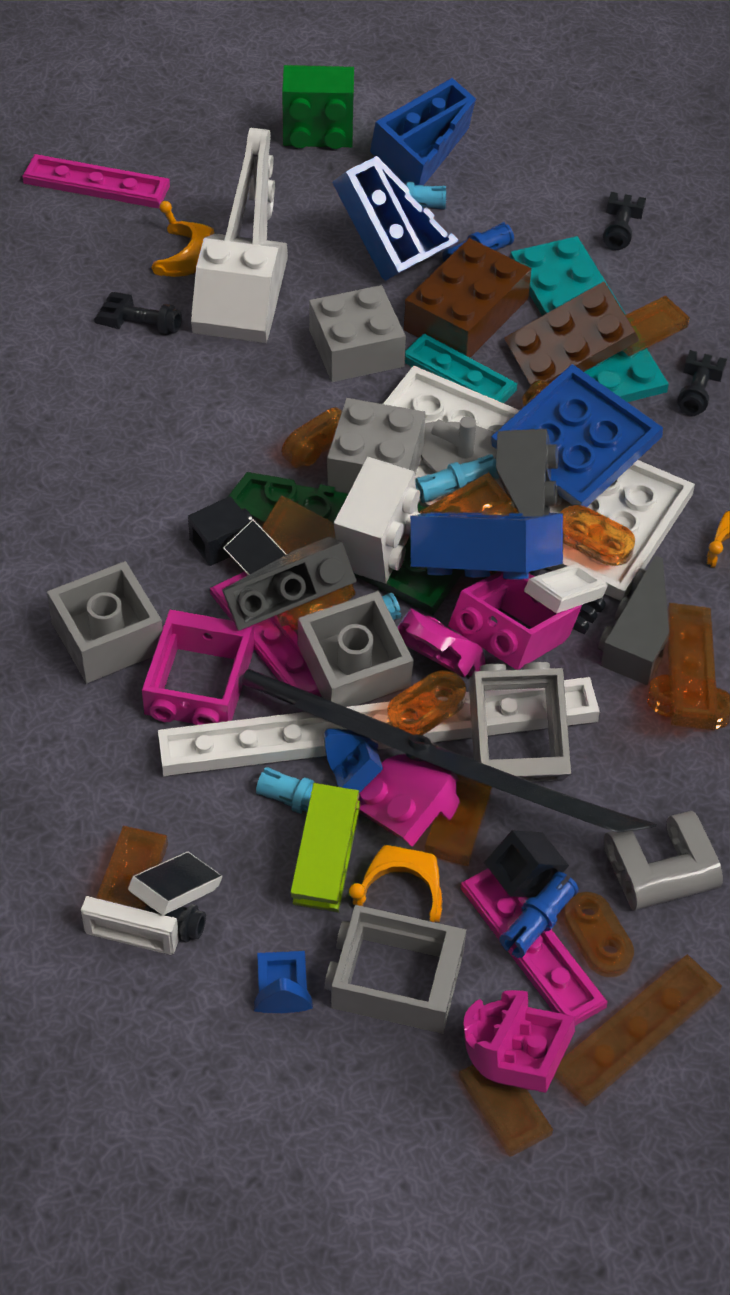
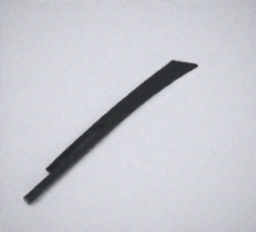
[242,669,657,833]

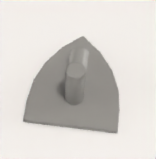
[421,416,497,492]

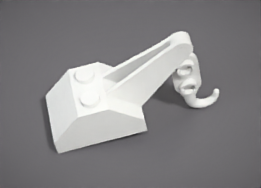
[191,128,288,343]

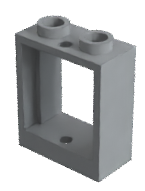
[468,662,571,785]
[324,905,466,1034]

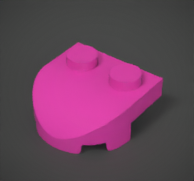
[397,608,486,678]
[358,754,460,847]
[464,990,575,1093]

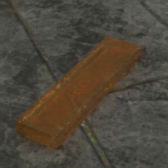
[667,603,718,730]
[554,954,722,1106]

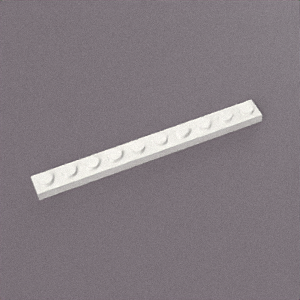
[158,677,600,776]

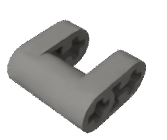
[604,811,723,910]

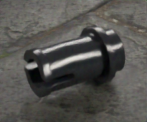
[145,904,206,942]

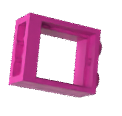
[448,571,582,670]
[142,609,254,725]

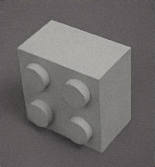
[309,285,406,382]
[327,398,425,493]
[47,561,163,684]
[297,591,414,707]

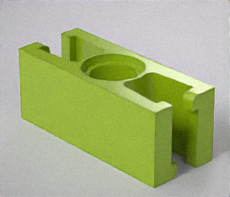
[291,783,360,913]

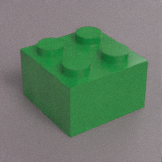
[282,65,354,149]

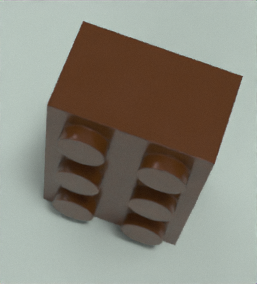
[404,238,532,358]

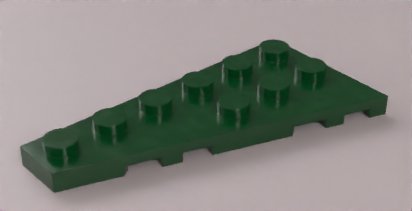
[228,472,495,616]

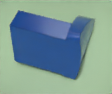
[324,729,383,793]
[254,951,313,1013]

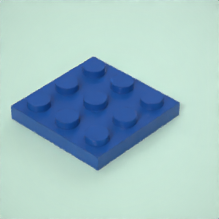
[491,364,663,512]

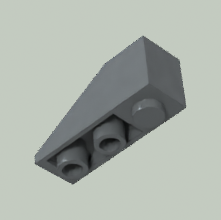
[496,429,559,517]
[222,536,357,630]
[598,555,669,686]

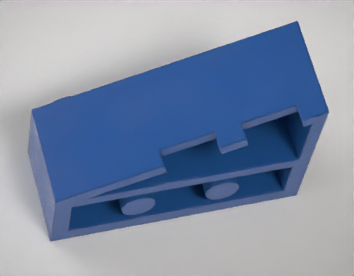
[370,78,476,185]
[332,156,459,281]
[410,512,563,579]

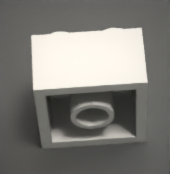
[334,457,421,584]

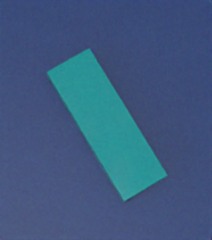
[405,334,518,403]

